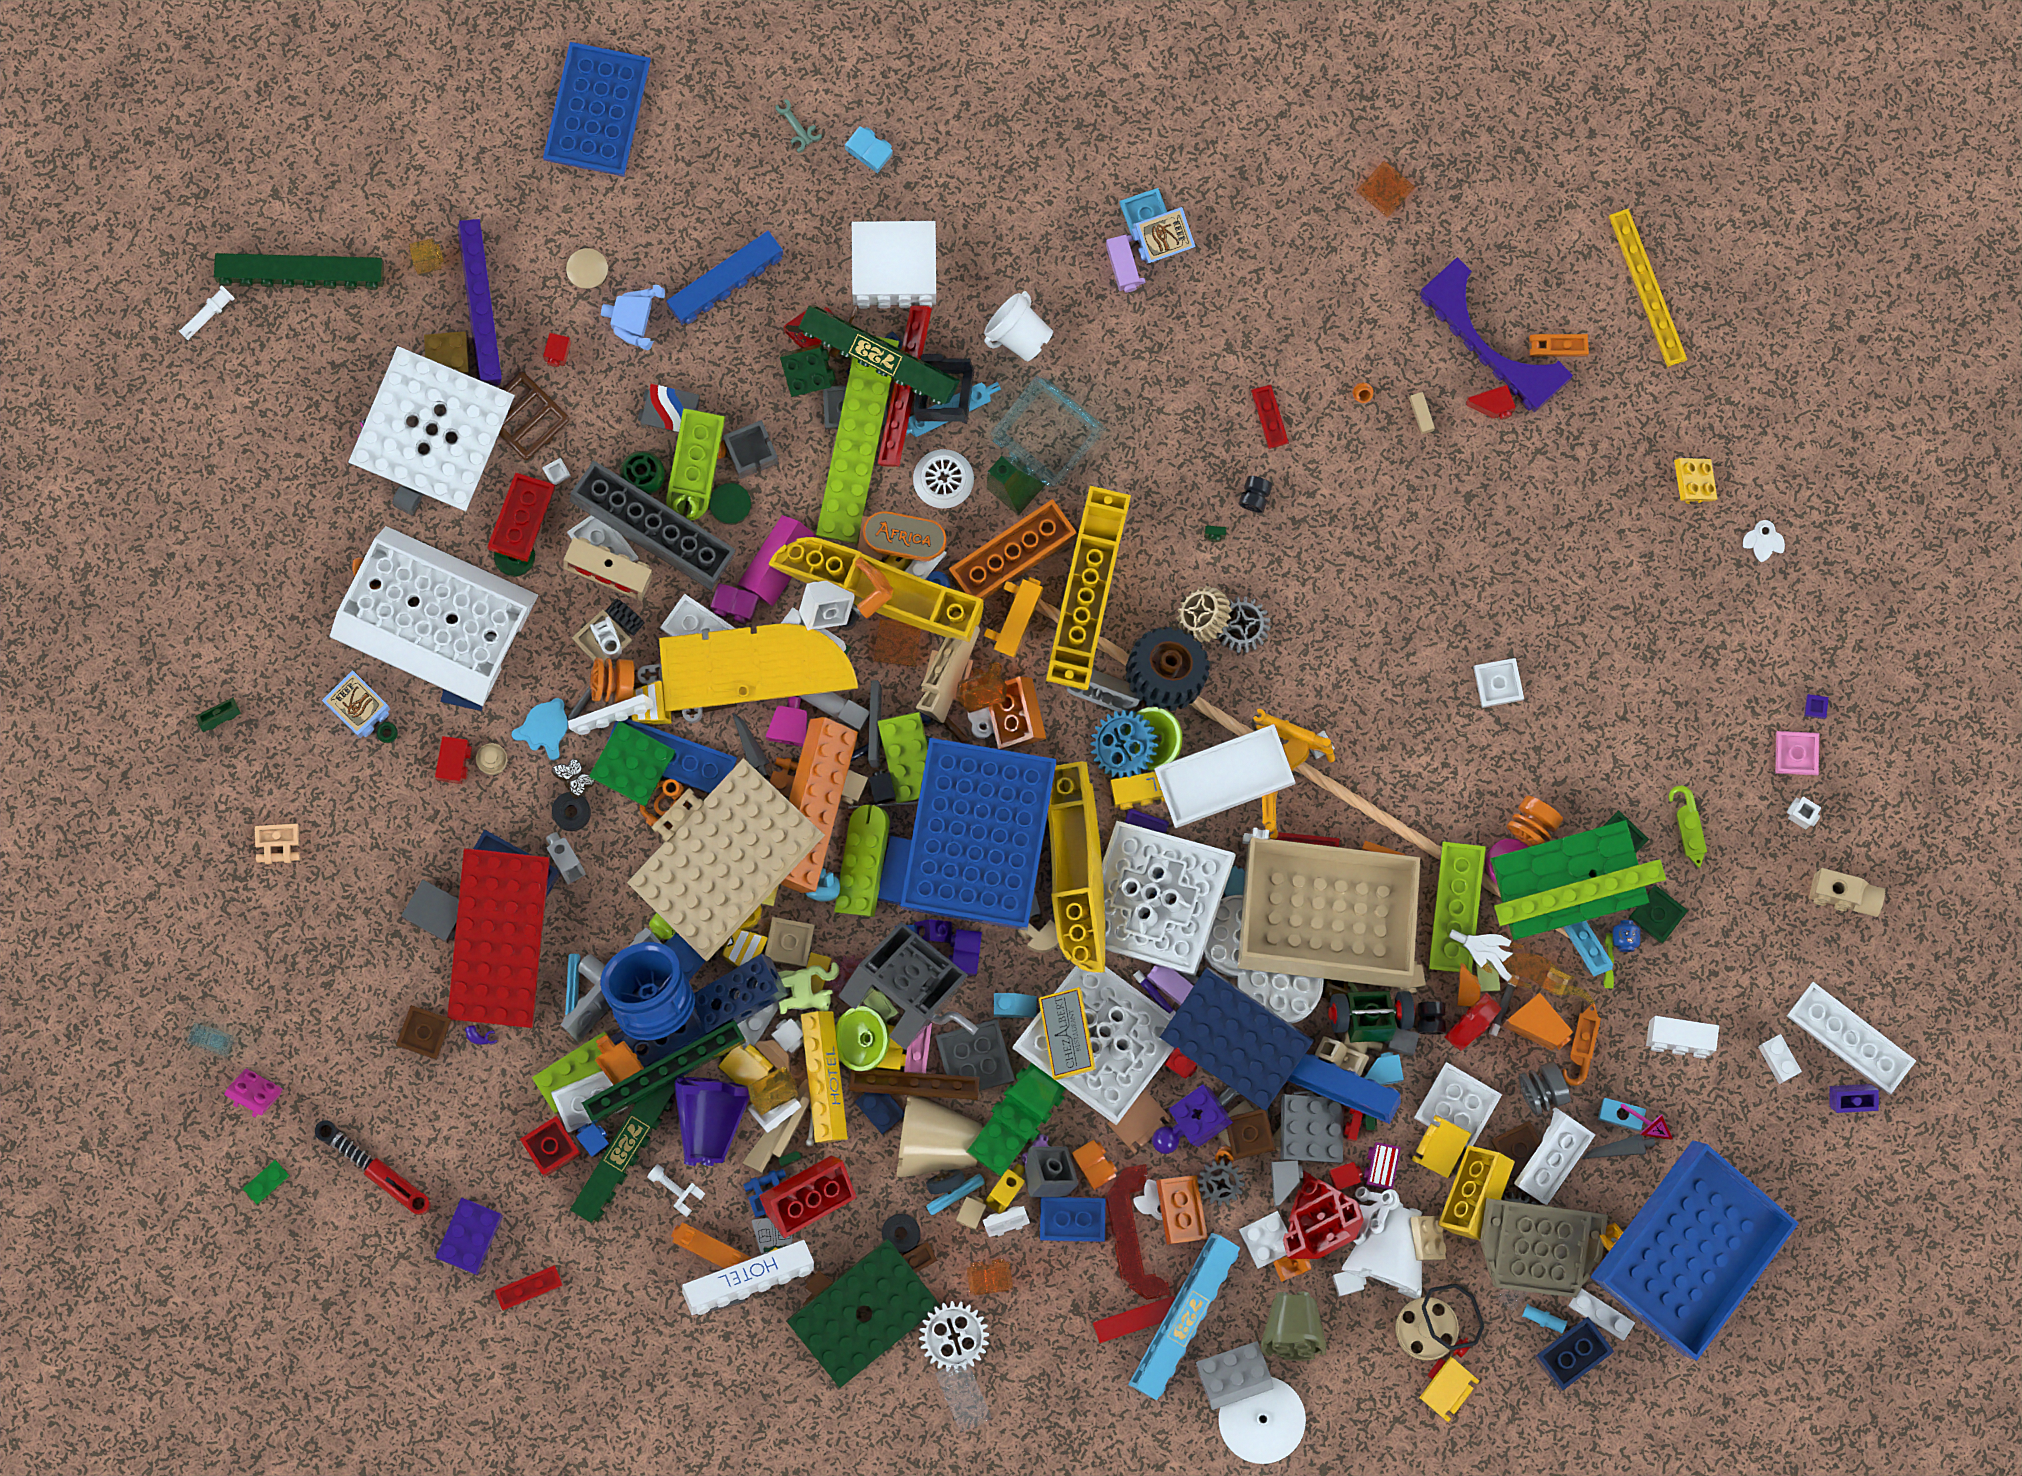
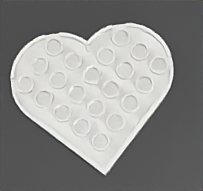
[1203,895,1324,1024]

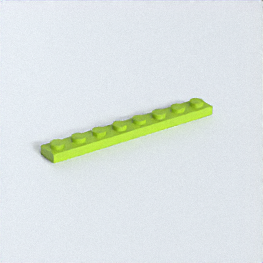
[1494,859,1666,926]

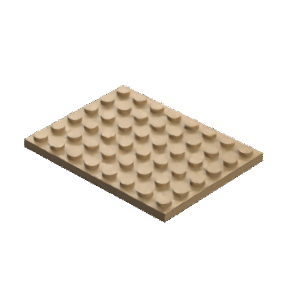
[627,758,825,961]

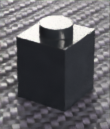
[869,771,896,805]

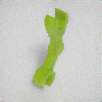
[1604,933,1614,989]

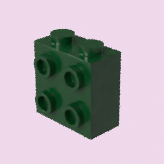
[780,344,836,397]

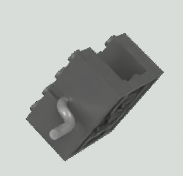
[839,922,979,1050]

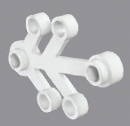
[1353,1187,1400,1245]

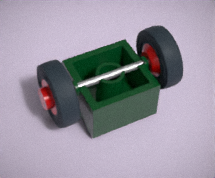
[1329,991,1415,1043]

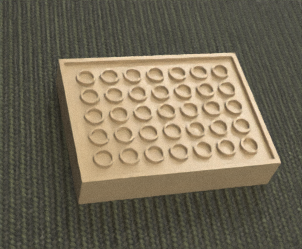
[1238,837,1420,988]

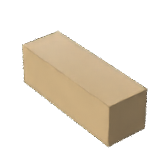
[1409,392,1435,435]

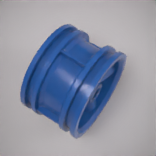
[600,942,695,1040]

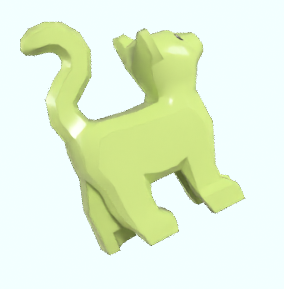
[778,962,839,1014]

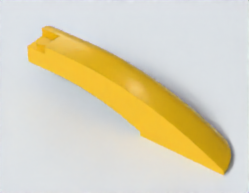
[768,537,983,642]
[1048,761,1105,973]

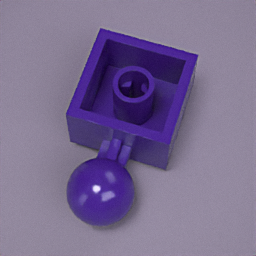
[1152,1084,1233,1154]

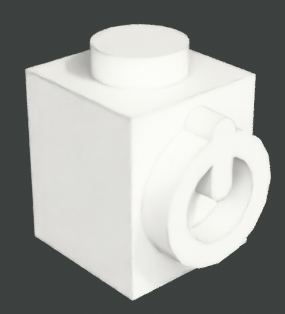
[1786,797,1821,829]
[772,1019,804,1054]

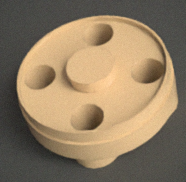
[1395,1297,1459,1361]

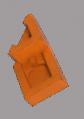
[1457,963,1481,1006]

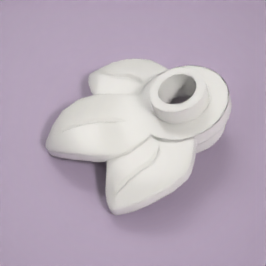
[1743,520,1785,562]
[968,702,995,739]
[1133,1179,1163,1220]

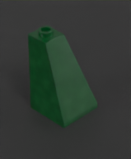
[987,456,1046,516]

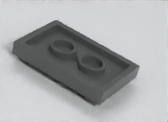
[823,386,887,430]

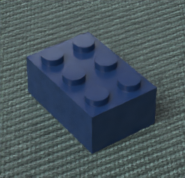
[1534,1317,1615,1392]

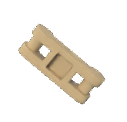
[651,788,704,842]

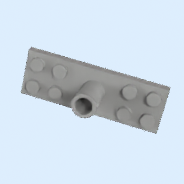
[560,927,662,1043]

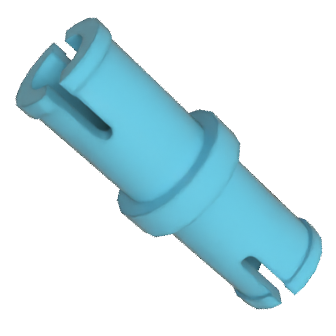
[1522,1304,1567,1334]

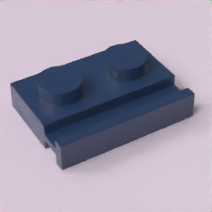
[855,1092,905,1135]

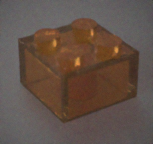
[966,1259,1013,1296]

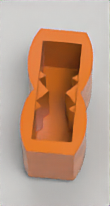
[1071,1140,1117,1191]

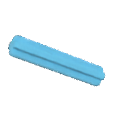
[565,954,580,1015]
[926,1174,985,1215]

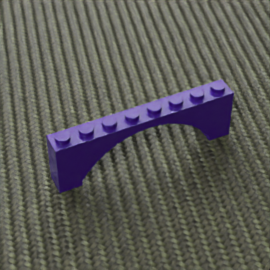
[1420,257,1573,413]

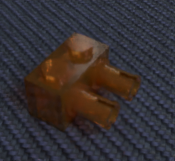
[956,662,1007,713]

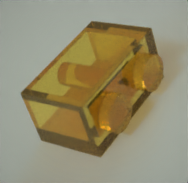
[409,238,444,275]
[747,1066,799,1115]

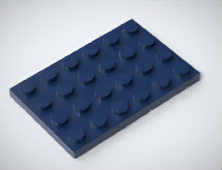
[1159,967,1314,1111]

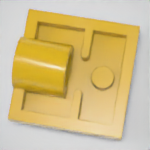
[1674,458,1717,504]

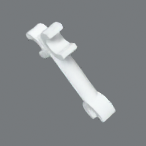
[1242,828,1270,844]

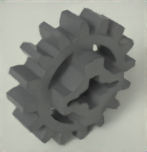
[1198,1158,1245,1206]

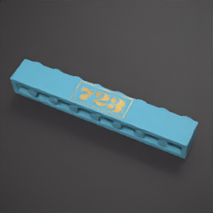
[1128,1233,1240,1400]

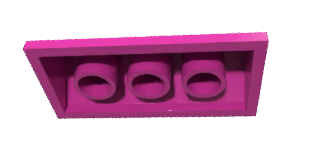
[737,515,817,607]

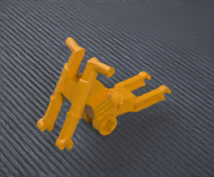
[1253,709,1335,840]

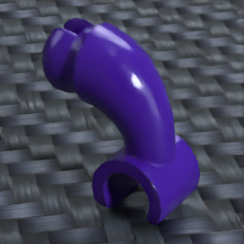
[465,1025,498,1045]

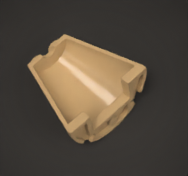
[897,1095,984,1177]

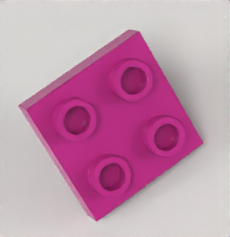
[224,1069,283,1118]

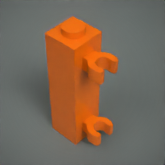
[671,1222,752,1269]

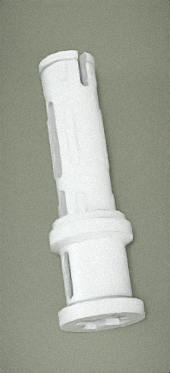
[179,285,235,340]

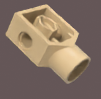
[1809,868,1885,917]

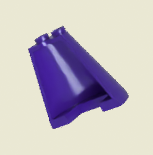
[675,1077,753,1166]

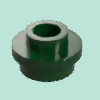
[376,722,398,743]

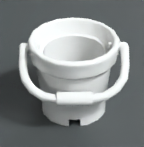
[984,291,1053,362]

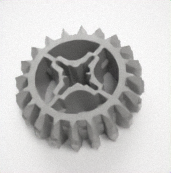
[1217,596,1270,653]

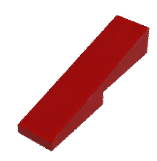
[1092,1296,1175,1344]

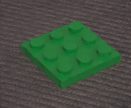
[589,721,676,807]

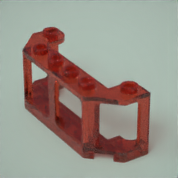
[1106,1164,1170,1300]

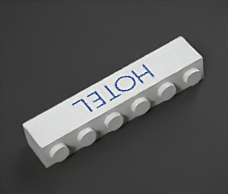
[682,1240,814,1315]

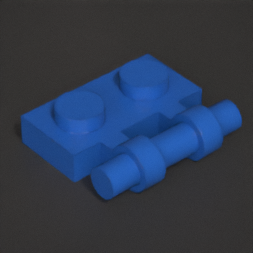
[743,1169,786,1218]

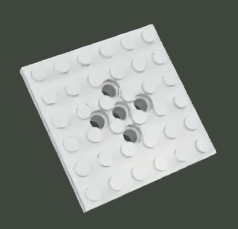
[349,346,515,512]
[1102,821,1236,976]
[1013,966,1174,1125]

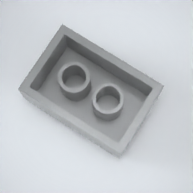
[1196,1341,1273,1410]

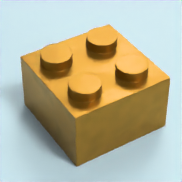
[424,331,470,376]

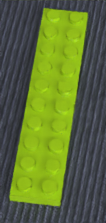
[816,336,899,544]

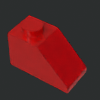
[1466,385,1516,420]

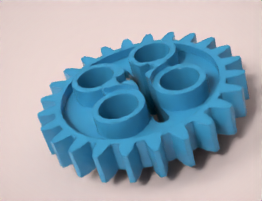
[1090,710,1158,778]

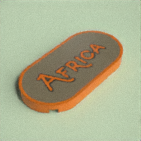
[863,511,947,562]

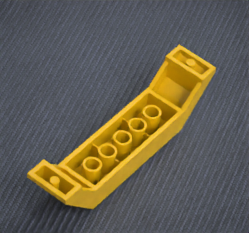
[1046,486,1131,691]

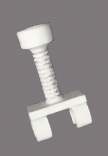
[647,1164,705,1217]

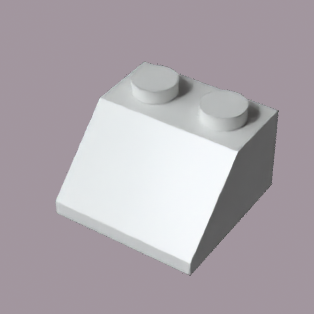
[799,581,855,630]

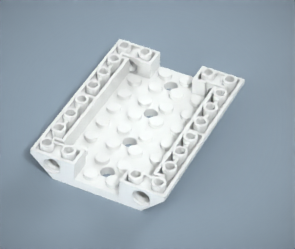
[330,526,538,706]

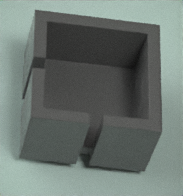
[723,420,779,479]

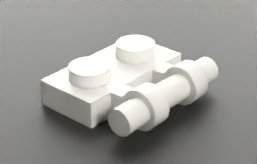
[983,1206,1030,1237]

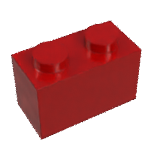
[435,736,472,784]

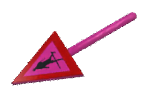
[1621,1104,1674,1140]

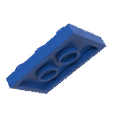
[1040,1197,1106,1242]

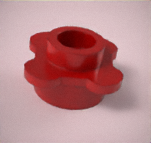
[1453,1337,1471,1358]

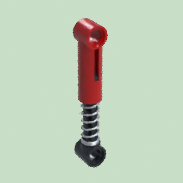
[314,1120,431,1216]

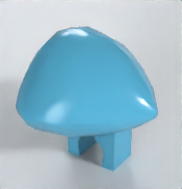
[806,868,840,902]

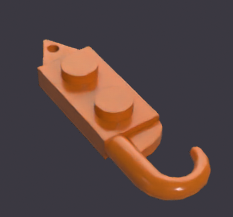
[1562,1003,1601,1086]

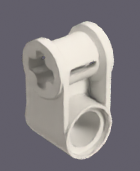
[590,616,622,659]

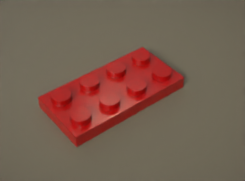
[487,472,555,562]

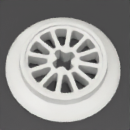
[913,449,974,508]

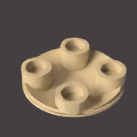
[566,248,608,289]

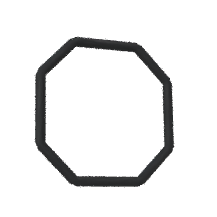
[1422,1283,1484,1350]

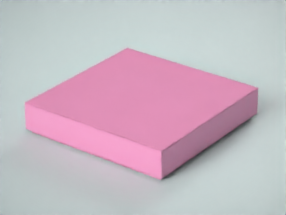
[1775,731,1819,776]

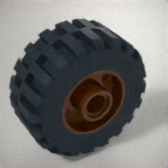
[1125,627,1210,711]

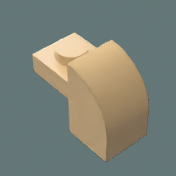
[1017,920,1059,953]
[1315,1036,1369,1076]

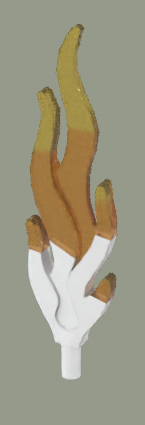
[1449,929,1595,1006]

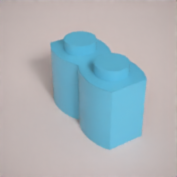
[845,126,893,174]

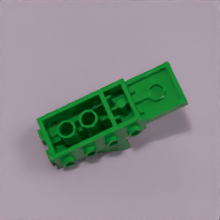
[966,1060,1067,1177]

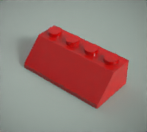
[759,1155,857,1238]

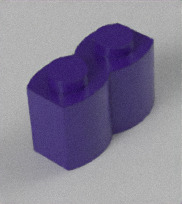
[949,929,982,976]

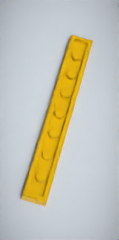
[1608,208,1688,367]

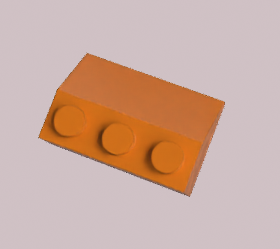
[984,676,1047,750]

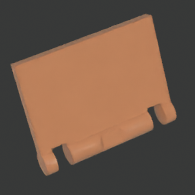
[1107,1090,1172,1154]

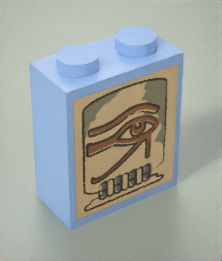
[1131,207,1195,263]
[322,670,390,738]

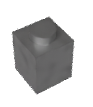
[1385,1027,1419,1056]

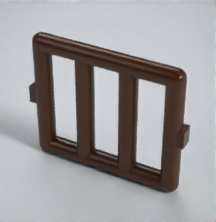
[499,372,570,460]

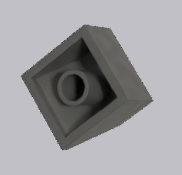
[1024,1147,1078,1197]

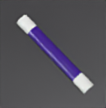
[1133,970,1176,1016]

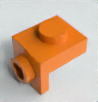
[1273,1256,1312,1282]

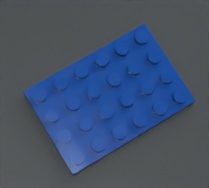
[543,42,651,177]

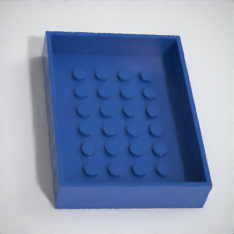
[900,738,1056,931]
[1590,1140,1799,1361]

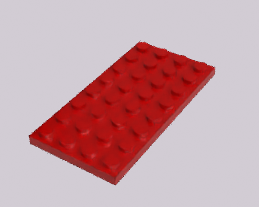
[447,848,550,1028]

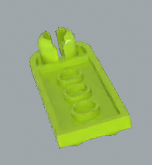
[666,408,726,520]
[834,805,890,917]

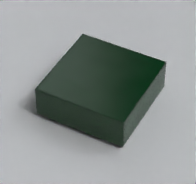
[778,1151,802,1168]

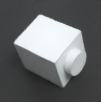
[1332,1272,1367,1297]

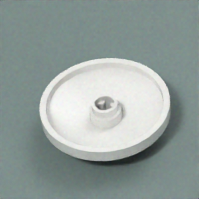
[1218,1377,1306,1464]

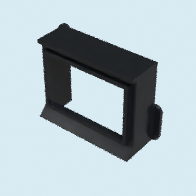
[914,354,974,424]

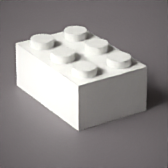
[1646,1016,1719,1059]

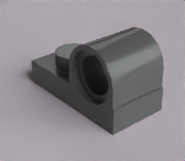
[392,486,424,516]

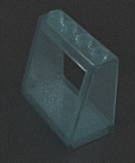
[990,375,1108,487]

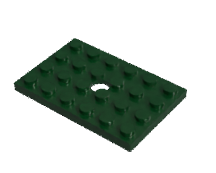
[786,1238,941,1388]

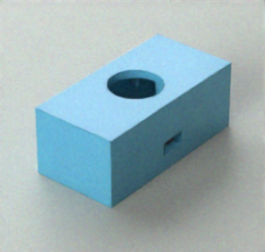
[1597,1098,1646,1131]

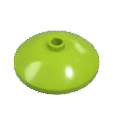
[1124,707,1182,771]
[835,1006,890,1071]

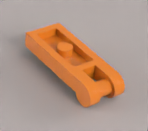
[1529,334,1589,357]

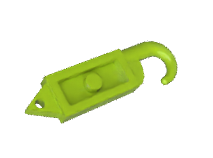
[1668,785,1707,868]

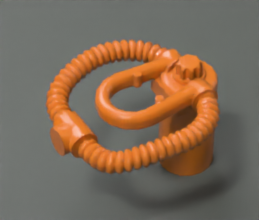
[855,557,893,618]
[639,779,689,830]

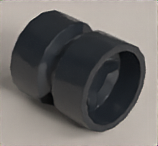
[1238,476,1273,513]
[1418,1002,1446,1035]

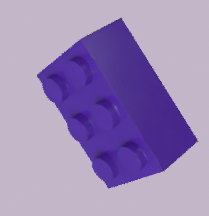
[435,1197,503,1276]

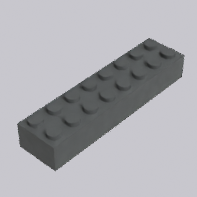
[569,460,736,591]

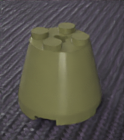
[1261,1291,1327,1361]

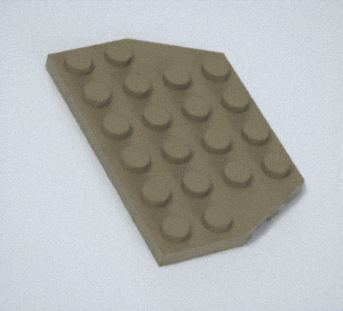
[1480,1198,1608,1298]

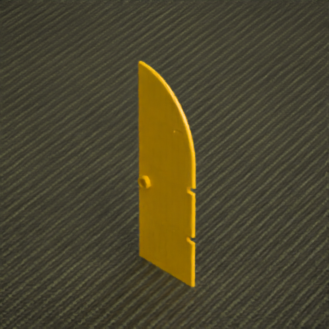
[659,623,858,712]

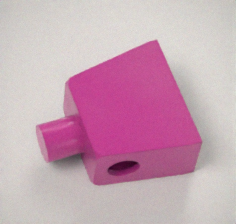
[766,696,807,747]

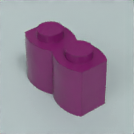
[711,583,760,624]

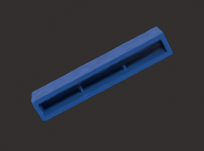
[666,230,783,325]
[1287,1054,1401,1124]

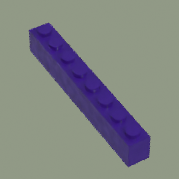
[457,219,502,386]

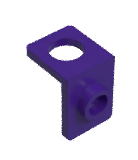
[914,919,952,943]

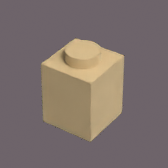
[841,770,868,805]
[956,1195,986,1230]

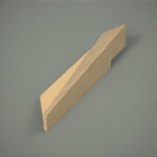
[916,626,980,723]
[743,1079,811,1174]

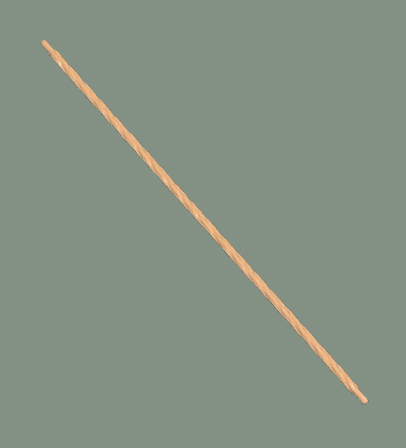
[998,577,1570,939]

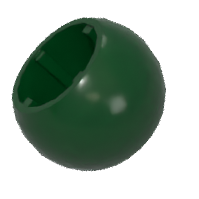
[619,451,665,495]

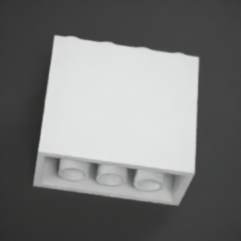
[852,221,936,309]

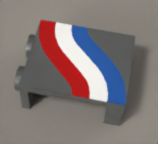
[638,384,700,433]

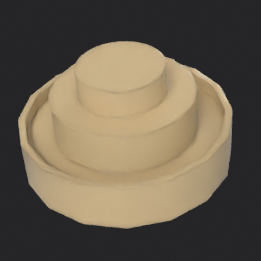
[476,743,508,775]

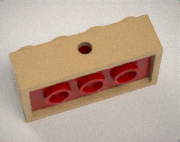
[563,537,652,602]

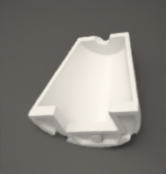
[1342,1202,1422,1299]

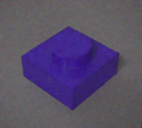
[1804,694,1829,719]

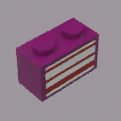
[1363,1142,1401,1190]

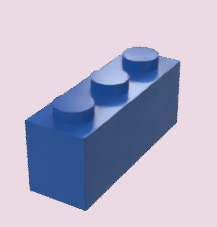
[877,836,912,905]

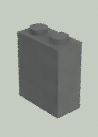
[401,879,459,943]

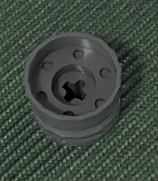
[1518,1060,1571,1116]

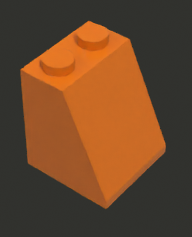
[1503,993,1573,1050]

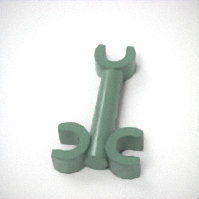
[775,99,822,153]

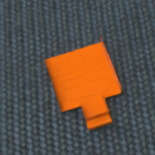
[595,1034,644,1085]

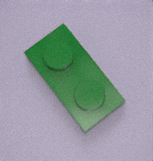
[243,1160,290,1205]

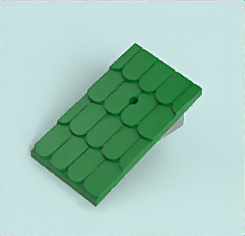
[1490,820,1650,941]

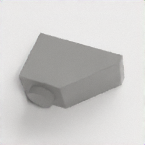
[1271,1160,1303,1207]

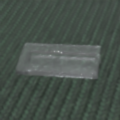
[935,1359,992,1432]

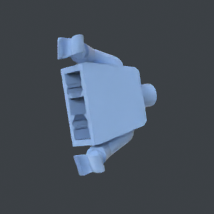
[601,285,665,350]

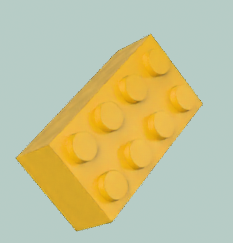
[1438,1145,1515,1241]

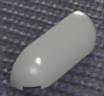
[1065,669,1140,712]

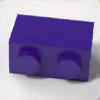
[1829,1084,1879,1113]

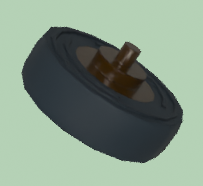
[926,1169,965,1194]

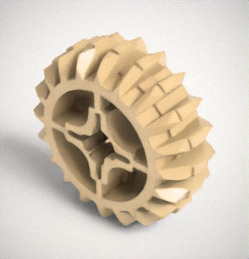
[1176,586,1232,643]

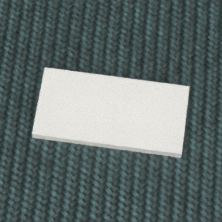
[1154,724,1296,828]

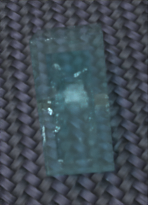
[186,1022,235,1058]

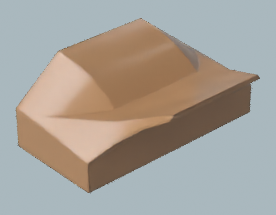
[754,1039,791,1077]

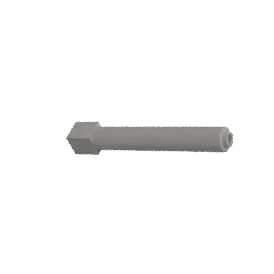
[798,692,870,733]

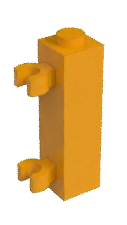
[984,577,1044,658]

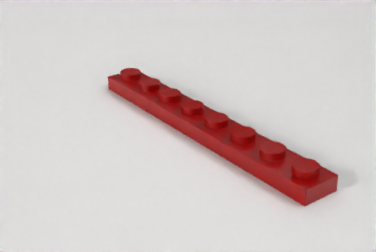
[878,306,932,467]

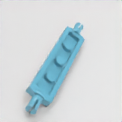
[906,382,1001,438]

